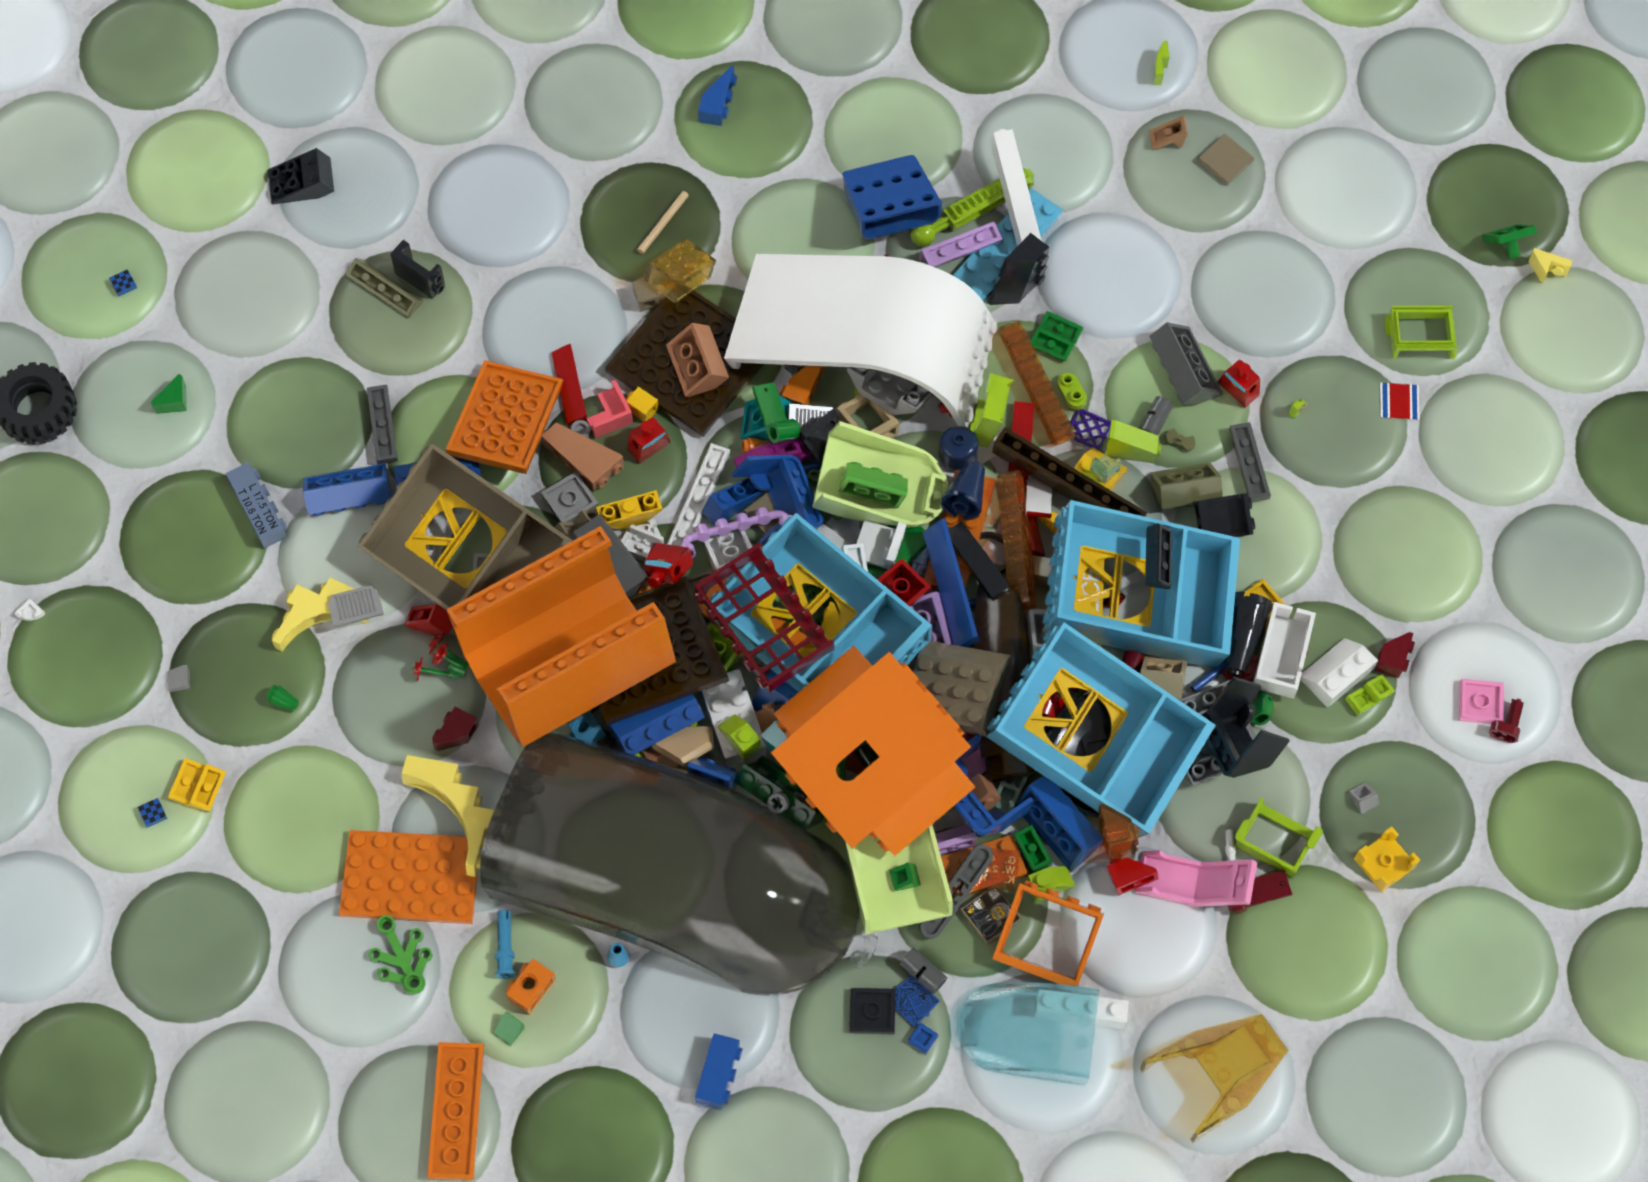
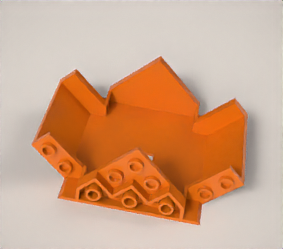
[771,645,975,856]

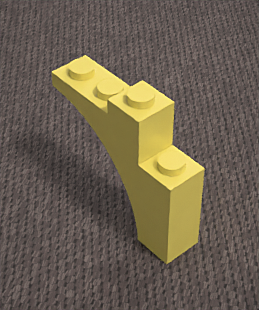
[272,577,369,652]

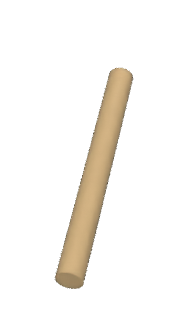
[637,191,689,254]

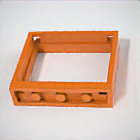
[992,880,1104,991]

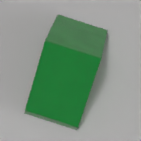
[150,374,187,414]

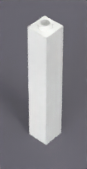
[990,129,1042,246]

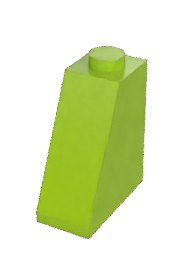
[1105,420,1162,463]

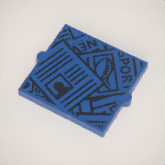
[895,975,940,1028]

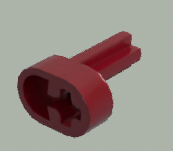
[1489,698,1524,743]

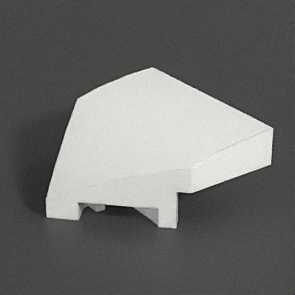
[621,519,664,562]

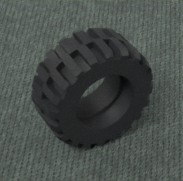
[0,362,77,445]

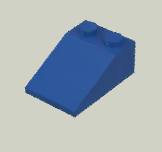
[688,758,739,803]

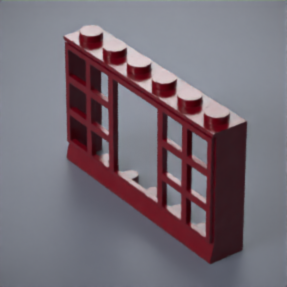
[694,542,835,693]

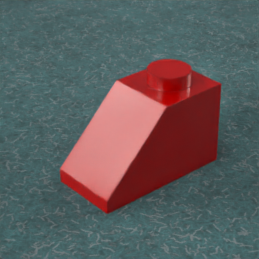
[404,604,453,636]
[1107,857,1159,896]

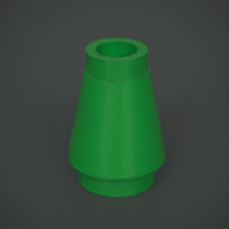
[266,684,300,712]

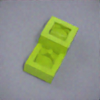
[1153,41,1170,85]
[1345,674,1395,716]

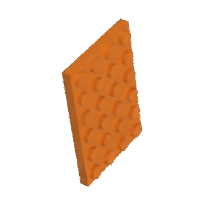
[446,360,563,474]
[339,830,478,924]

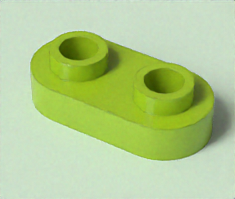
[1057,372,1087,410]

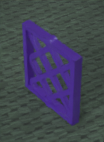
[1065,409,1111,450]

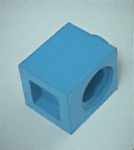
[568,710,606,749]

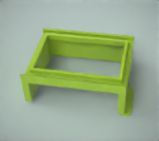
[1384,305,1458,359]
[969,373,1014,448]
[1235,797,1323,878]

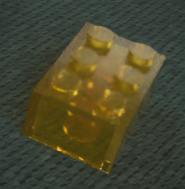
[644,238,717,303]

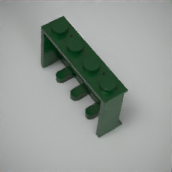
[733,755,825,830]

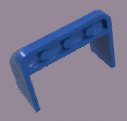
[731,455,823,546]
[954,734,1033,836]

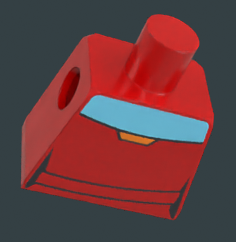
[1218,359,1260,408]
[627,417,671,464]
[644,542,694,588]

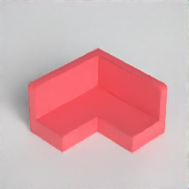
[587,379,633,439]

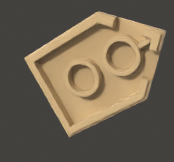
[652,726,714,767]

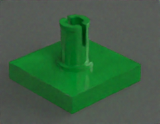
[1482,224,1537,259]

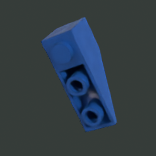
[698,66,737,126]
[701,478,766,526]

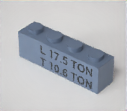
[226,462,287,549]

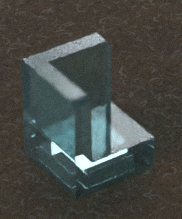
[1090,454,1122,484]

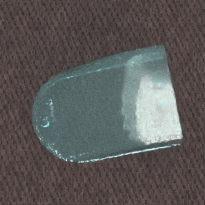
[957,982,1099,1085]

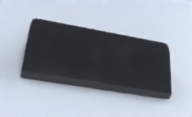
[1145,523,1172,590]

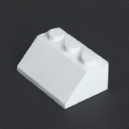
[1300,638,1378,708]

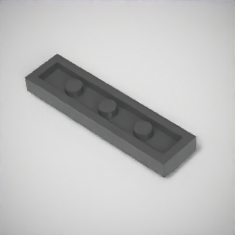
[367,384,398,464]
[1229,422,1271,502]

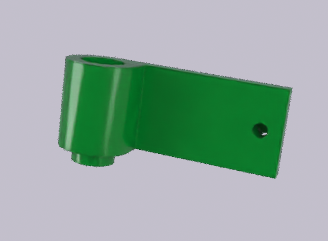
[752,382,801,444]

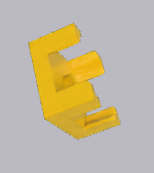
[1354,826,1420,892]

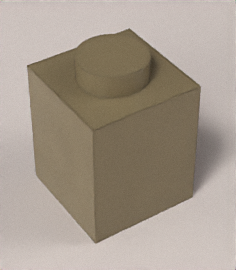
[632,277,659,312]

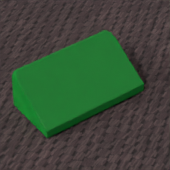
[1013,824,1053,873]

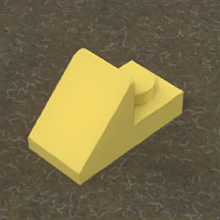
[1529,248,1573,283]

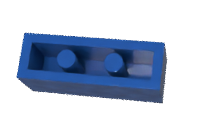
[695,1033,743,1110]

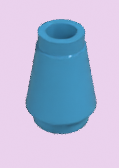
[607,943,630,967]

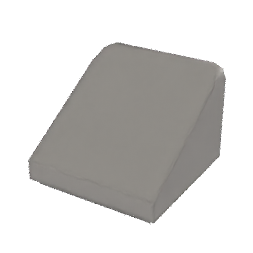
[168,665,191,692]
[1348,782,1379,814]

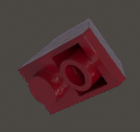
[1374,632,1415,678]
[432,707,479,751]

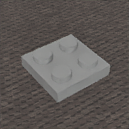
[541,472,599,522]

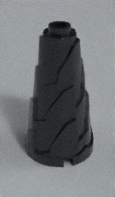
[1225,592,1273,677]

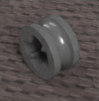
[767,792,789,813]

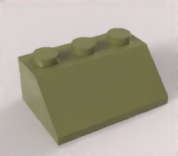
[1150,463,1223,510]

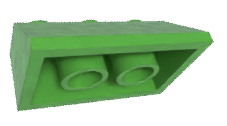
[838,462,908,508]

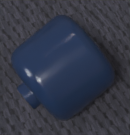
[939,426,978,472]

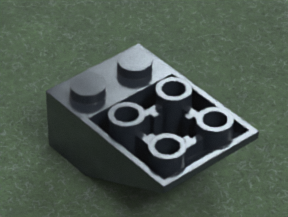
[268,148,334,205]

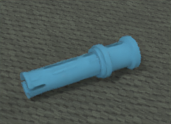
[495,910,515,979]

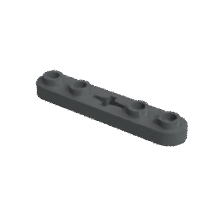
[919,844,993,939]

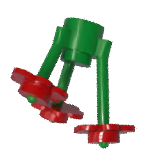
[412,634,468,681]

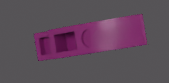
[733,438,814,468]

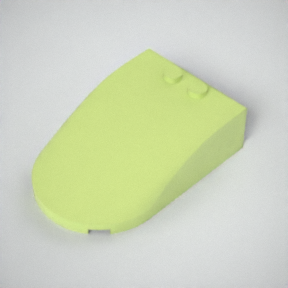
[812,421,948,527]
[845,825,953,934]

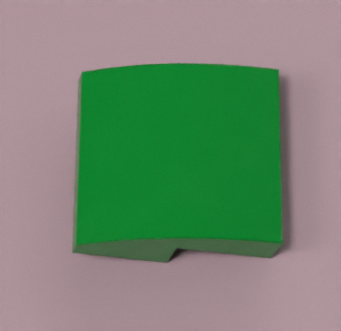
[1029,311,1084,362]

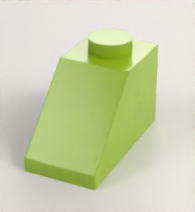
[717,714,761,760]
[1027,866,1075,903]

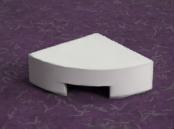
[14,598,45,621]

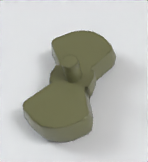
[1165,429,1195,452]

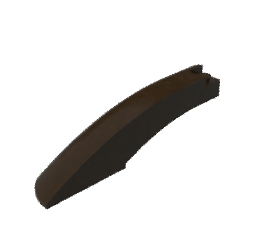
[974,584,1034,783]

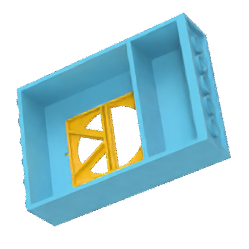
[1043,500,1240,669]
[710,513,932,692]
[986,622,1216,839]

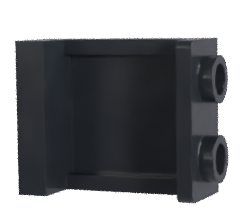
[390,240,445,299]
[798,409,839,468]
[1194,493,1255,537]

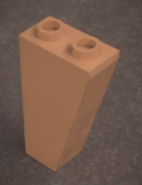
[541,423,624,492]

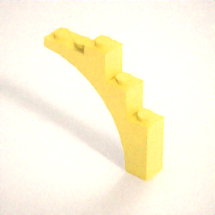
[401,755,503,877]

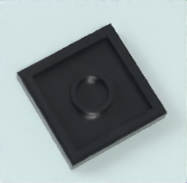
[850,988,896,1034]

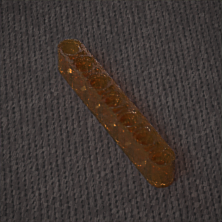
[999,320,1075,446]
[997,470,1037,610]

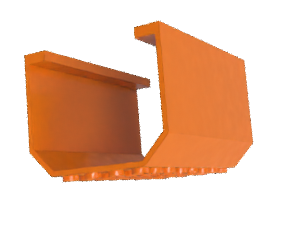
[446,526,676,747]

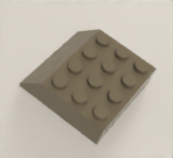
[913,641,1012,737]

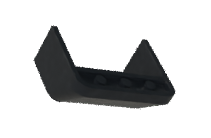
[1203,676,1290,778]

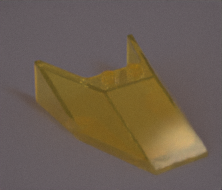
[1140,1014,1289,1143]

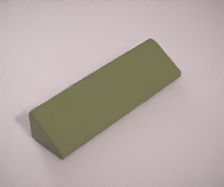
[346,258,423,318]

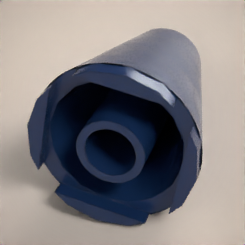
[941,461,985,520]

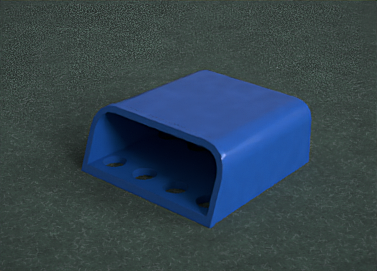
[842,155,942,239]

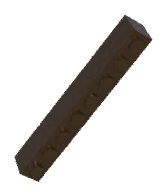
[992,427,1147,517]

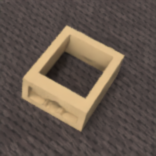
[837,394,899,438]

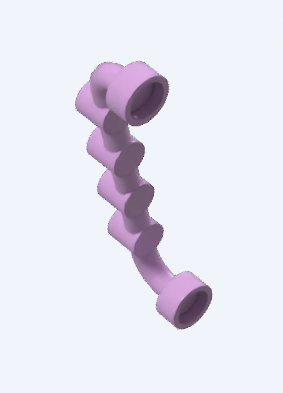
[680,507,792,558]

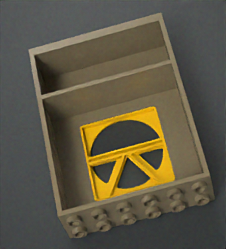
[357,443,573,609]

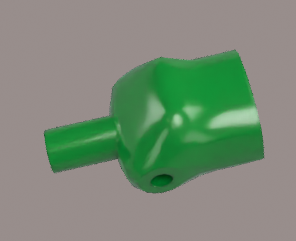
[1251,690,1274,726]

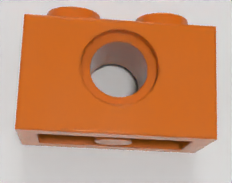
[506,959,556,1015]

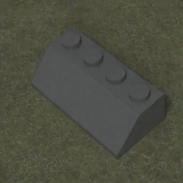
[1149,322,1223,405]
[569,515,649,597]

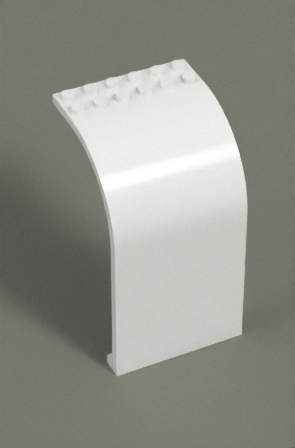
[724,254,997,428]

